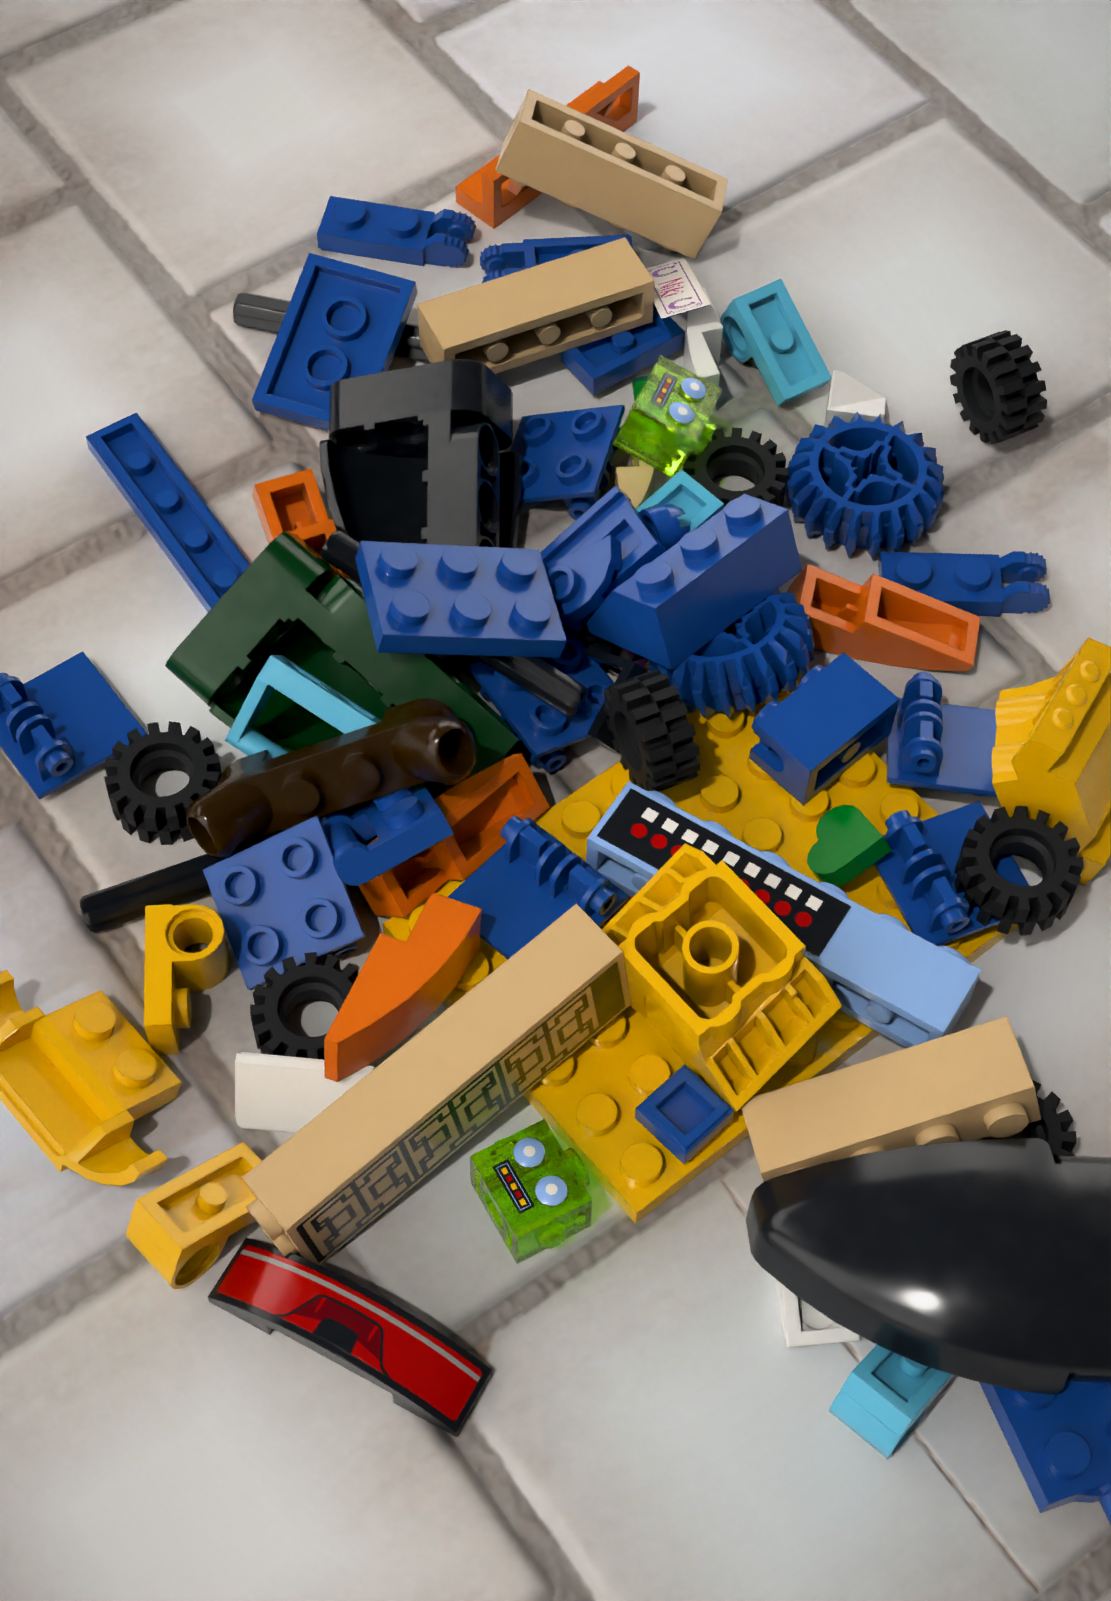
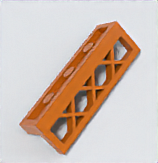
[455,65,640,229]

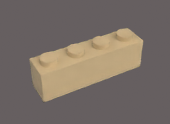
[495,89,728,259]
[417,237,654,374]
[741,1016,1041,1181]

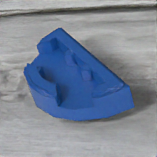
[544,535,622,624]

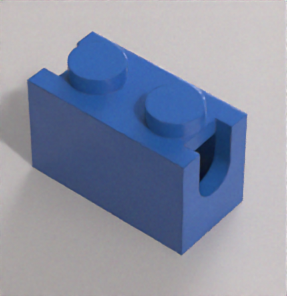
[749,652,899,806]

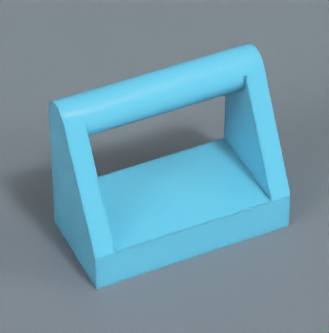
[225,655,382,758]

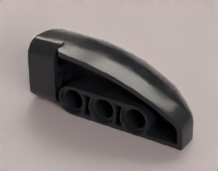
[319,359,523,548]
[746,1138,1111,1395]

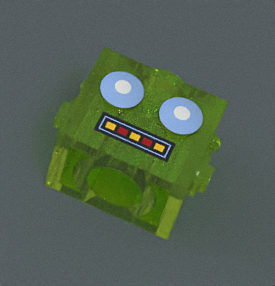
[612,355,722,477]
[470,1119,592,1264]

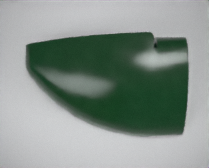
[165,531,520,782]

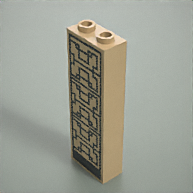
[242,904,632,1265]

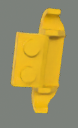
[0,970,181,1186]

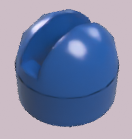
[640,503,690,550]

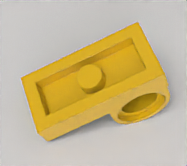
[144,904,231,1055]
[126,1141,262,1289]

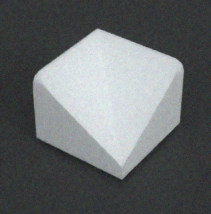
[824,369,885,428]

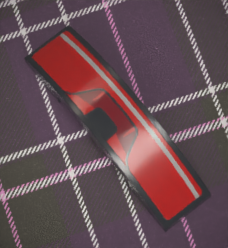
[208,1238,492,1437]

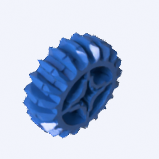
[785,412,944,559]
[648,589,815,718]

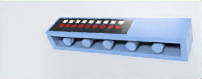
[586,781,981,1048]

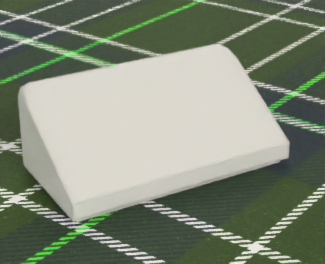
[235,1052,374,1133]

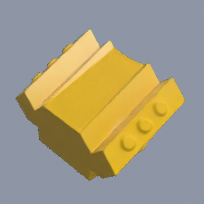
[992,637,1111,886]
[601,843,842,1112]

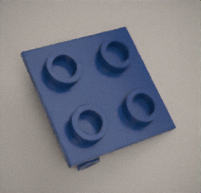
[510,405,625,520]
[468,628,614,773]
[0,651,147,800]
[886,672,997,797]
[874,801,1030,946]
[203,816,366,990]
[448,816,629,960]

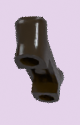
[186,698,477,859]

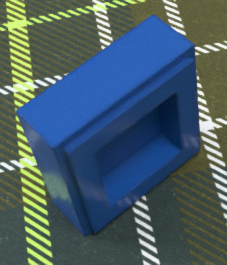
[635,1064,734,1164]

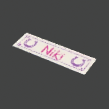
[646,257,711,319]

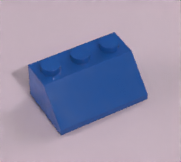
[586,493,802,670]

